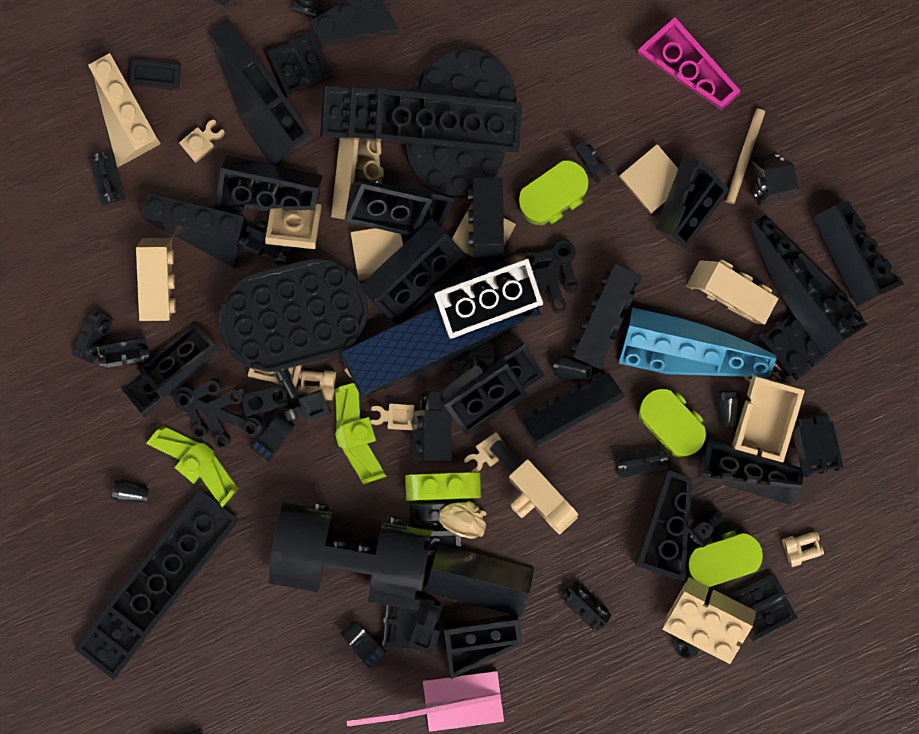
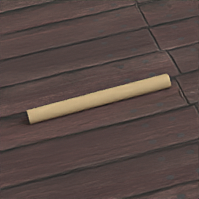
[725,109,765,204]

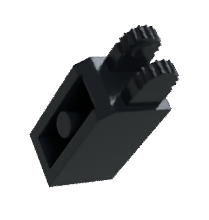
[411,391,452,461]

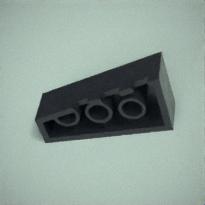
[570,264,643,371]

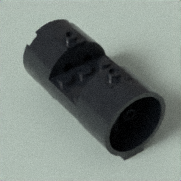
[268,502,433,611]

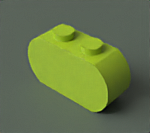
[519,161,588,225]
[638,389,706,457]
[405,473,481,501]
[686,530,763,587]

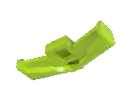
[335,383,387,484]
[146,425,239,507]

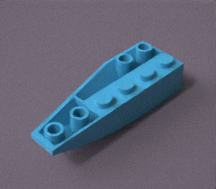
[619,308,776,377]

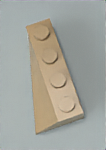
[88,53,161,167]
[331,139,384,220]

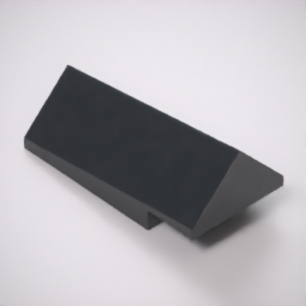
[345,181,455,236]
[122,322,219,420]
[443,342,545,435]
[426,544,534,617]

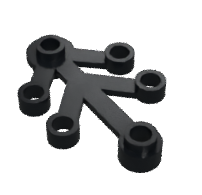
[515,240,579,322]
[174,378,265,449]

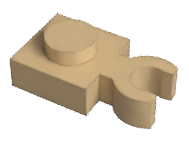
[179,120,225,163]
[371,404,414,431]
[464,432,504,473]

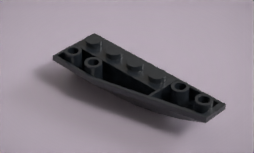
[208,20,313,165]
[750,215,867,356]

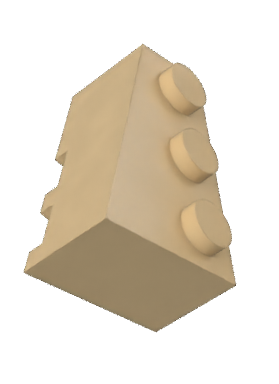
[136,238,176,321]
[686,260,779,325]

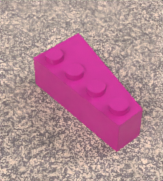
[638,17,741,111]

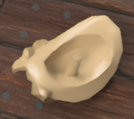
[439,501,487,539]

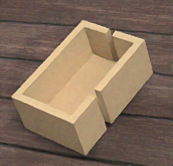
[732,374,805,462]
[663,577,756,664]

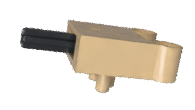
[490,440,579,535]

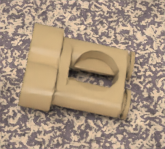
[298,370,336,400]
[782,531,824,567]

